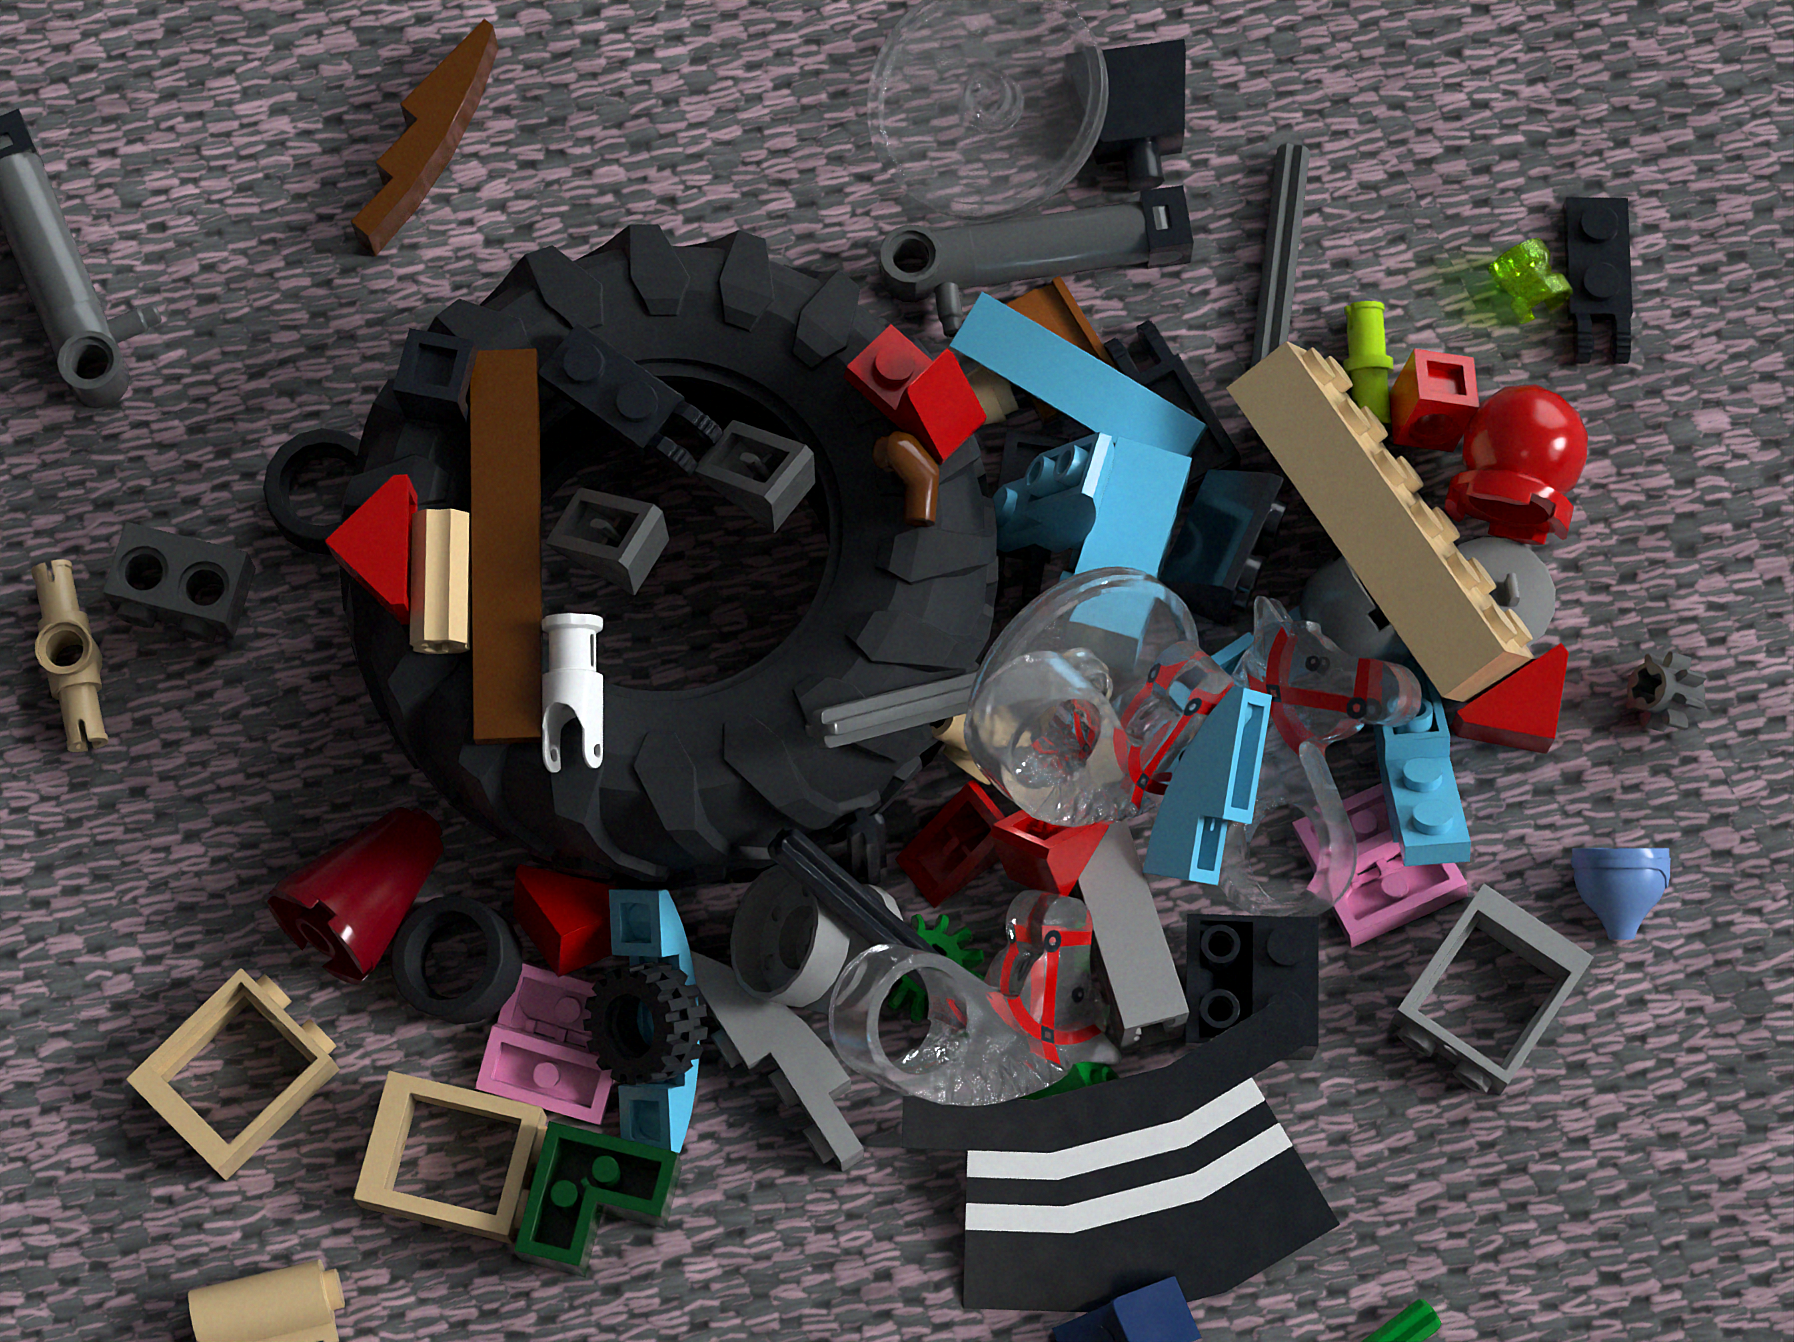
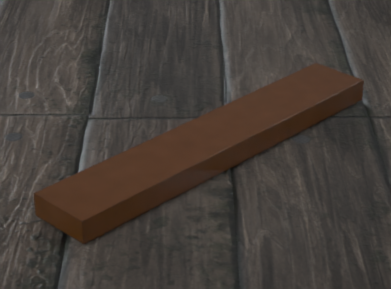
[470,348,543,745]

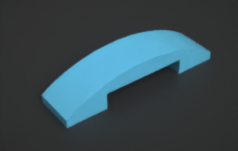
[609,888,700,1153]

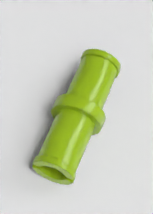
[1343,301,1394,429]

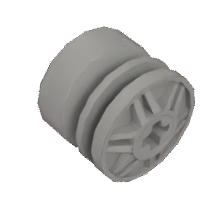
[730,864,903,1020]

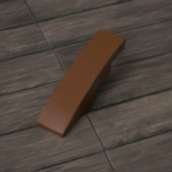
[351,19,499,257]

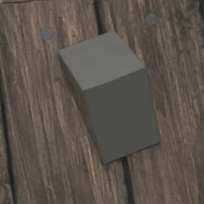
[694,420,815,533]
[545,487,669,596]

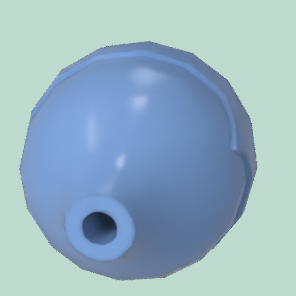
[1571,848,1671,940]

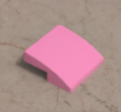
[1292,783,1468,948]
[475,960,615,1125]

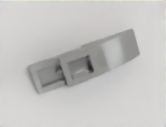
[690,950,864,1172]

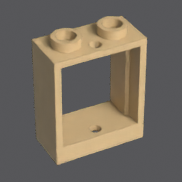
[126,968,340,1180]
[353,1071,547,1244]

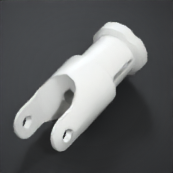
[542,613,603,773]

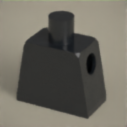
[1067,39,1186,191]

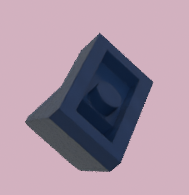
[1052,1276,1202,1342]

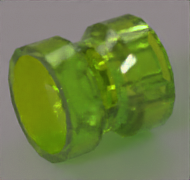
[1488,237,1573,324]

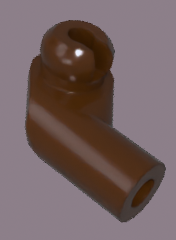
[872,431,940,527]

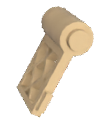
[188,1259,345,1342]

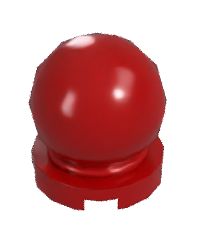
[1444,384,1588,545]

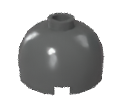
[1299,551,1412,677]

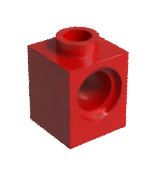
[1389,348,1479,452]

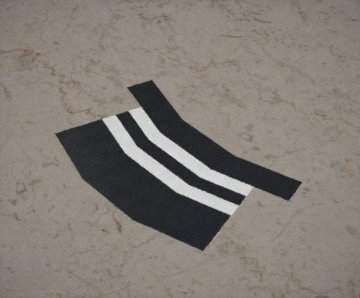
[901,998,1340,1313]

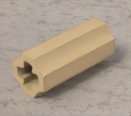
[410,508,472,654]

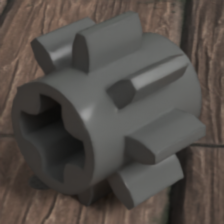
[1626,651,1707,732]

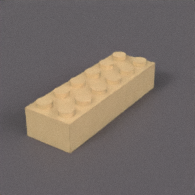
[1226,341,1536,704]

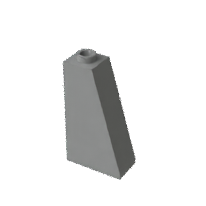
[1073,800,1189,1053]

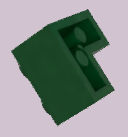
[514,1121,683,1277]

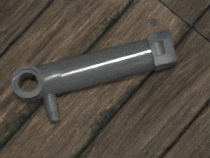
[0,108,162,408]
[880,185,1194,338]

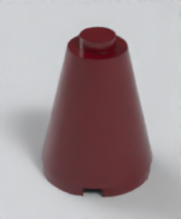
[267,807,444,985]

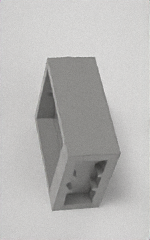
[1391,884,1594,1095]

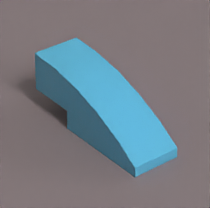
[1142,686,1272,885]

